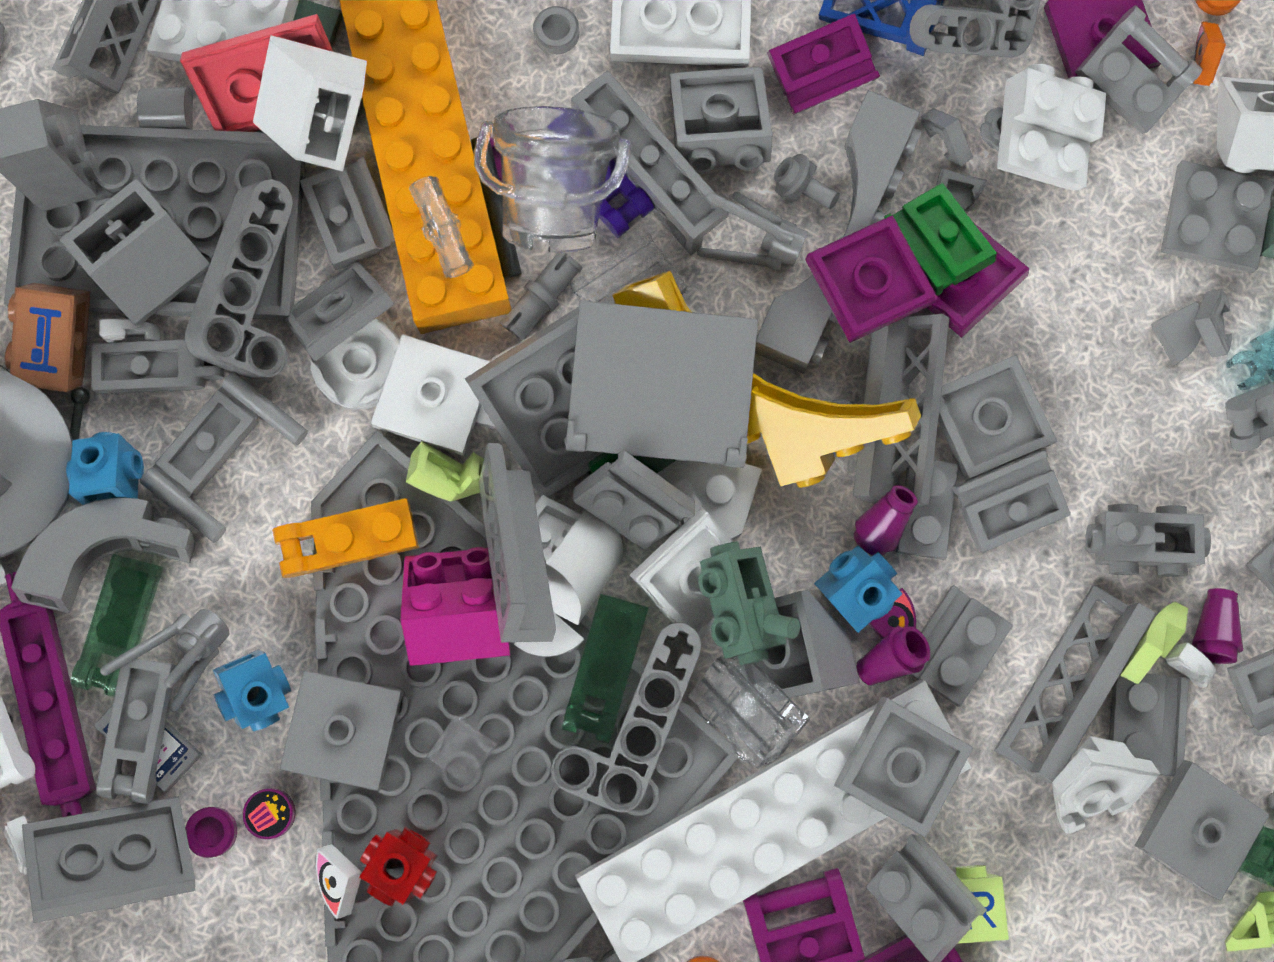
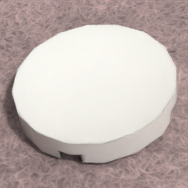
[310,319,400,409]

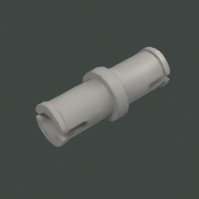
[500,249,583,341]

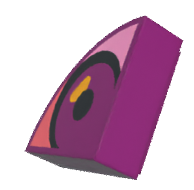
[868,588,916,639]

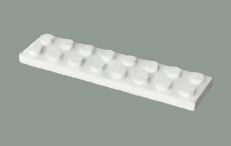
[575,679,971,962]

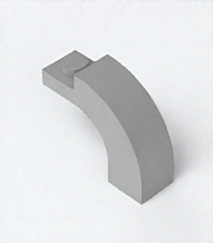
[11,498,196,613]

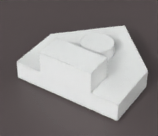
[657,460,762,540]
[1052,736,1160,834]

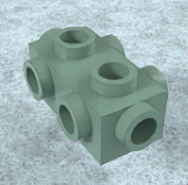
[698,541,800,666]

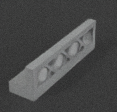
[52,0,159,94]
[571,70,729,255]
[853,314,949,506]
[479,443,556,642]
[994,585,1156,783]

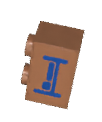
[5,283,91,392]

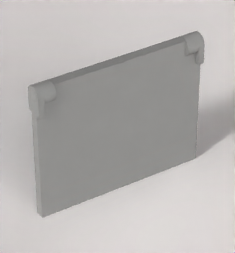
[564,300,758,468]

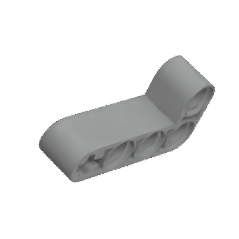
[184,179,293,378]
[551,623,702,813]

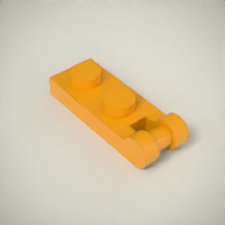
[272,498,419,578]

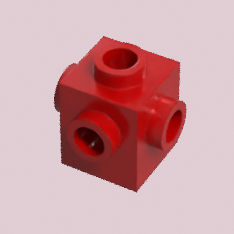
[359,827,438,906]

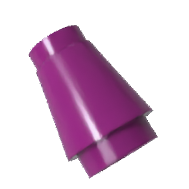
[853,485,918,556]
[1192,588,1243,664]
[856,626,930,686]

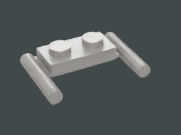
[139,372,308,543]

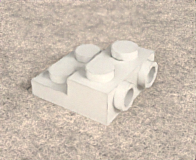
[997,64,1106,191]

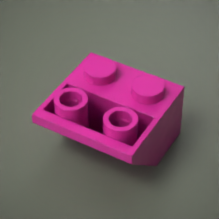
[400,547,510,666]

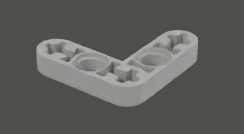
[909,0,1041,58]

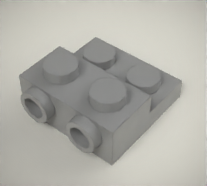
[670,67,773,174]

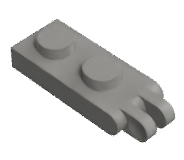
[91,339,224,394]

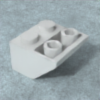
[253,35,367,171]

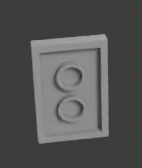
[22,796,196,923]

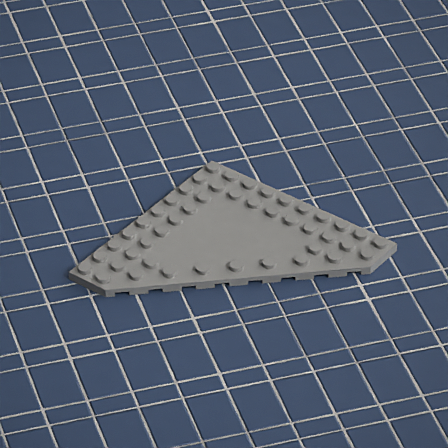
[311,430,742,962]

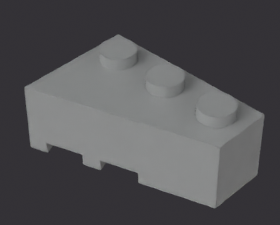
[0,99,100,211]

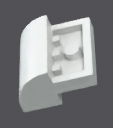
[536,495,623,625]

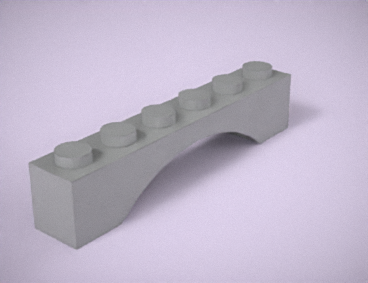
[755,90,922,374]

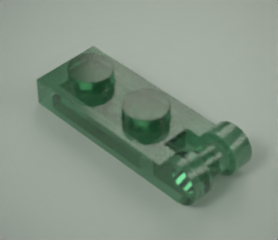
[71,554,163,697]
[561,594,649,743]

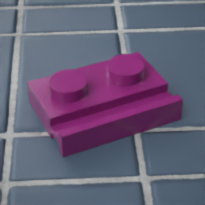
[767,13,880,115]

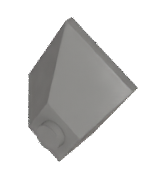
[737,590,860,707]

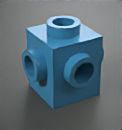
[66,432,144,505]
[814,545,903,633]
[213,649,291,731]

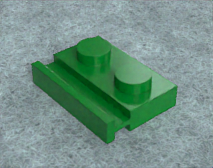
[884,183,997,296]

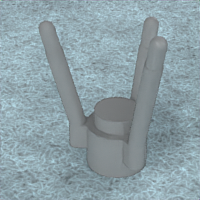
[697,192,808,271]
[100,609,230,712]

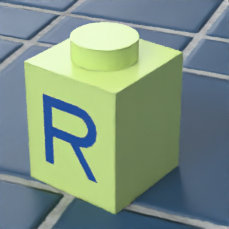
[956,865,1009,944]

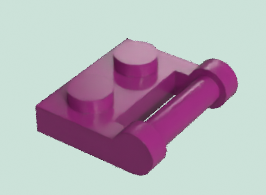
[743,868,865,962]

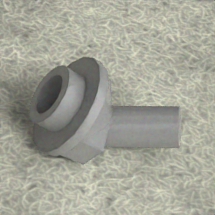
[774,154,840,209]

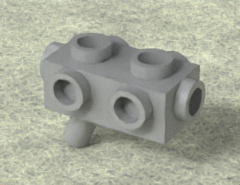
[1085,504,1211,577]

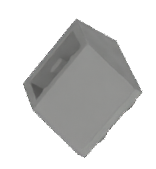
[59,178,210,327]

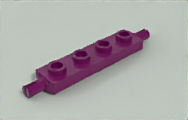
[0,571,96,817]

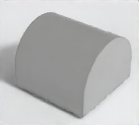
[137,87,193,130]

